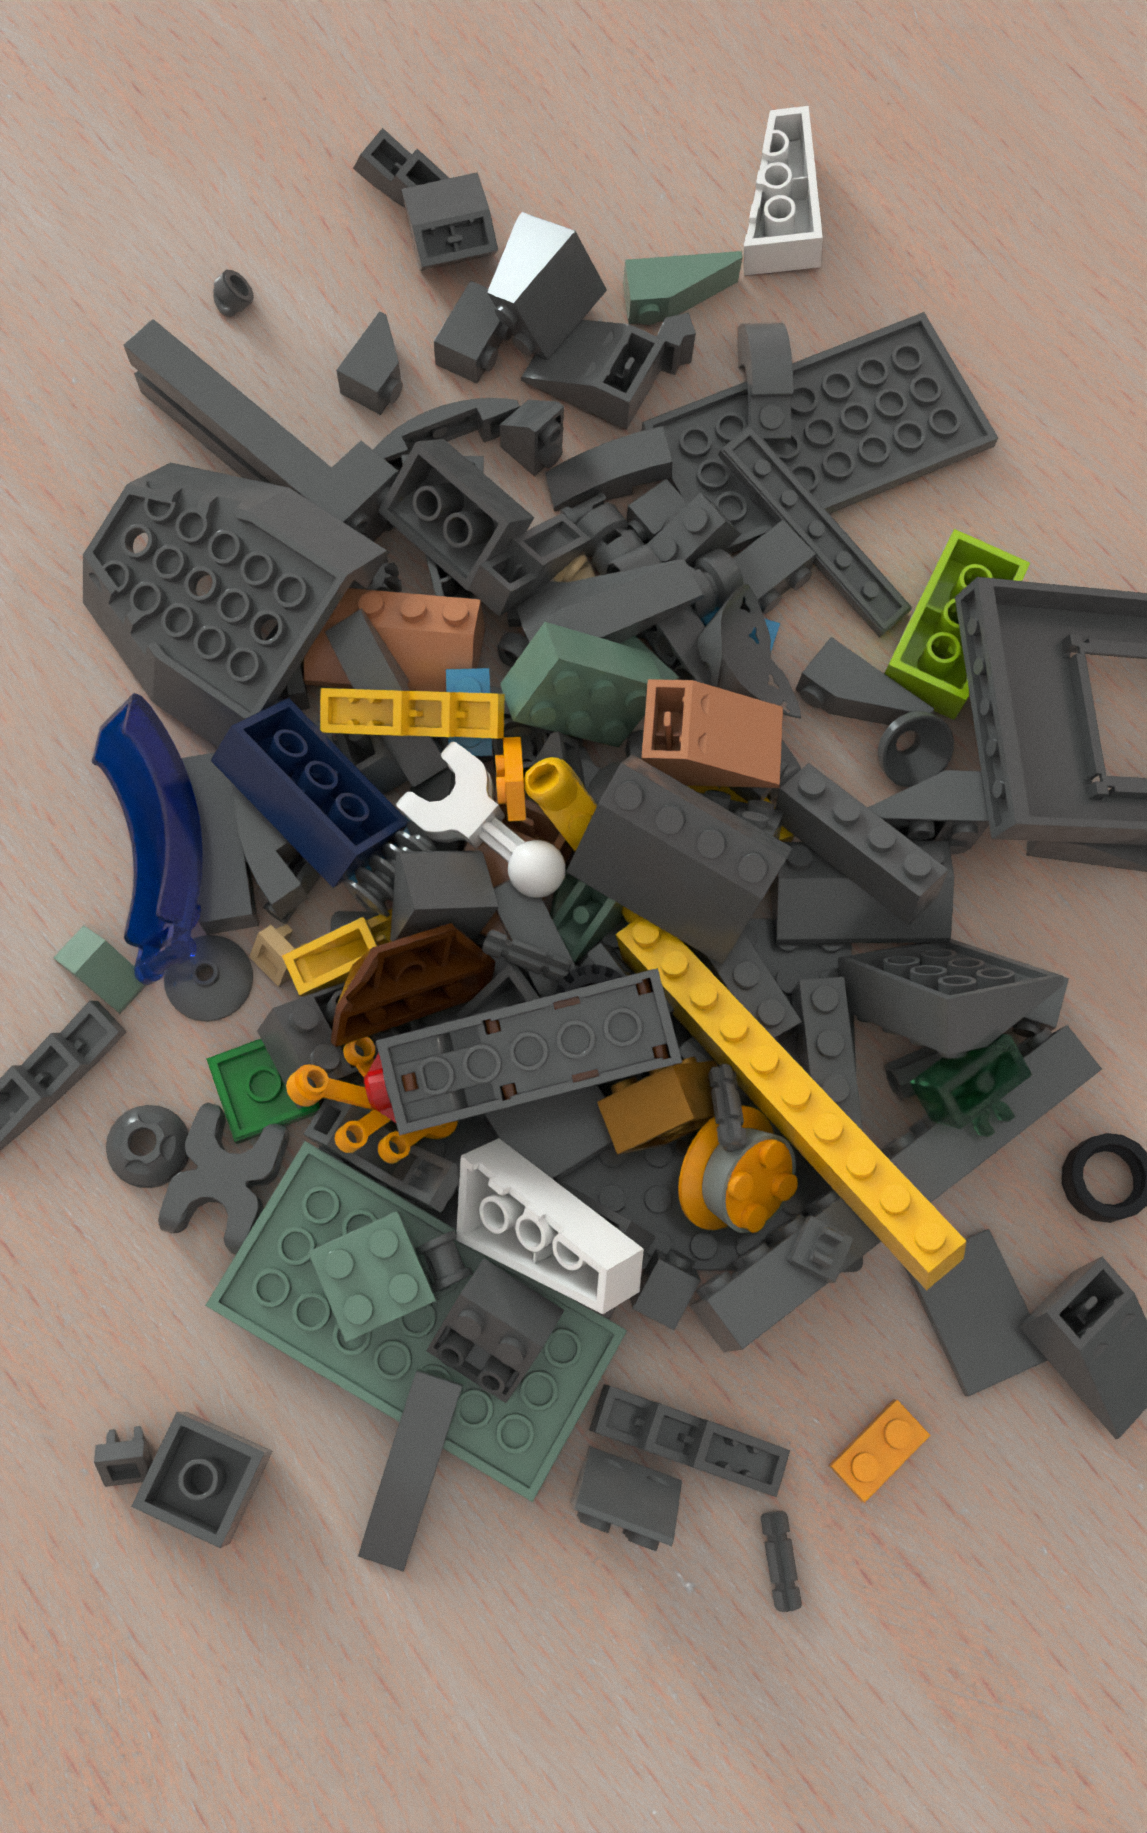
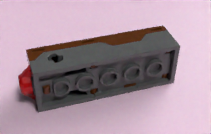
[364,968,682,1135]

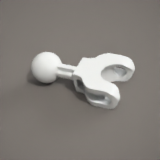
[396,742,566,898]

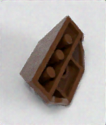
[331,923,496,1047]

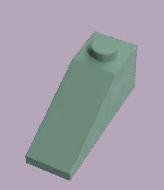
[623,251,743,325]

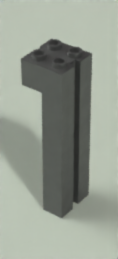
[123,319,398,542]

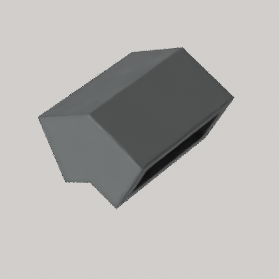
[657,313,696,375]

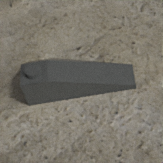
[516,559,704,644]

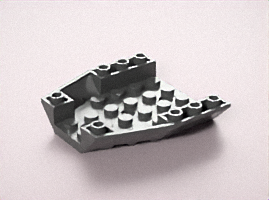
[83,462,390,747]

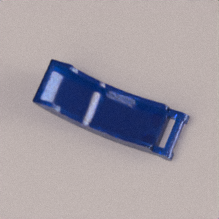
[92,693,203,985]

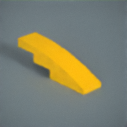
[320,688,505,739]

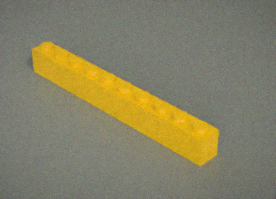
[615,916,967,1291]

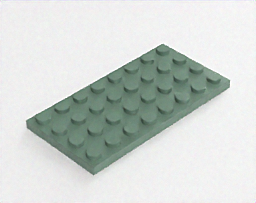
[205,1141,627,1502]

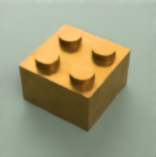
[597,1057,718,1155]

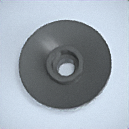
[164,935,253,1022]

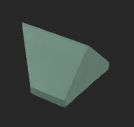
[550,866,623,963]

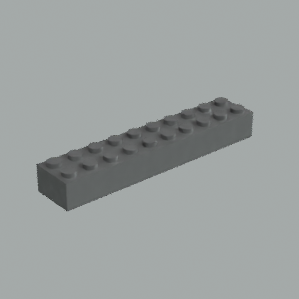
[690,1025,1102,1352]

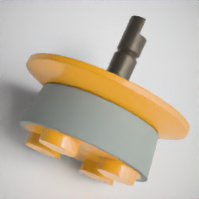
[676,1105,798,1233]

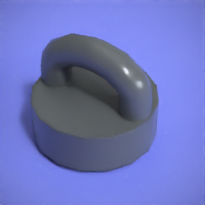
[213,270,254,317]

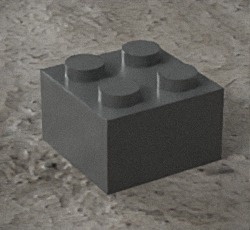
[131,1412,273,1548]

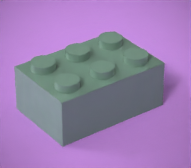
[500,622,662,748]

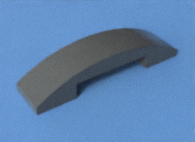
[373,398,520,474]

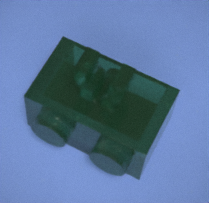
[909,1034,1032,1138]

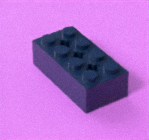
[211,698,409,888]

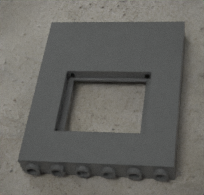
[955,577,1147,845]

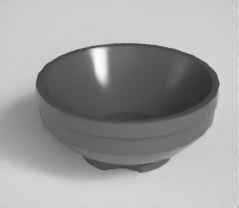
[878,711,954,787]
[106,1105,189,1188]

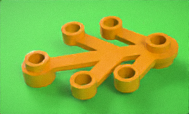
[286,1037,458,1164]

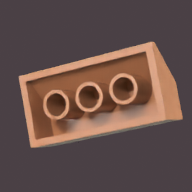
[304,588,485,692]

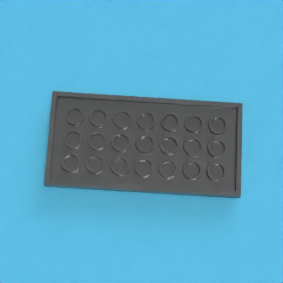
[641,312,998,554]

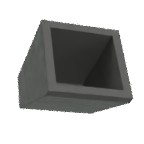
[487,212,607,360]

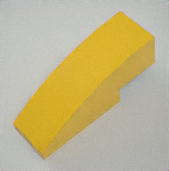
[282,909,392,997]

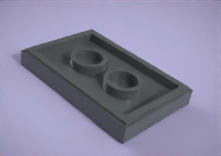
[905,1229,1048,1396]

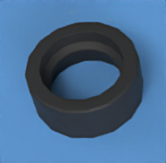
[1062,1133,1147,1223]

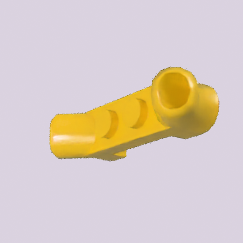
[524,757,639,924]

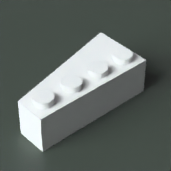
[744,106,823,276]
[456,1138,644,1314]

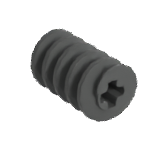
[343,821,438,918]

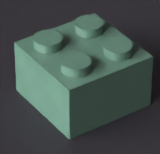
[308,1211,439,1342]

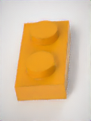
[495,737,526,821]
[828,1399,931,1503]

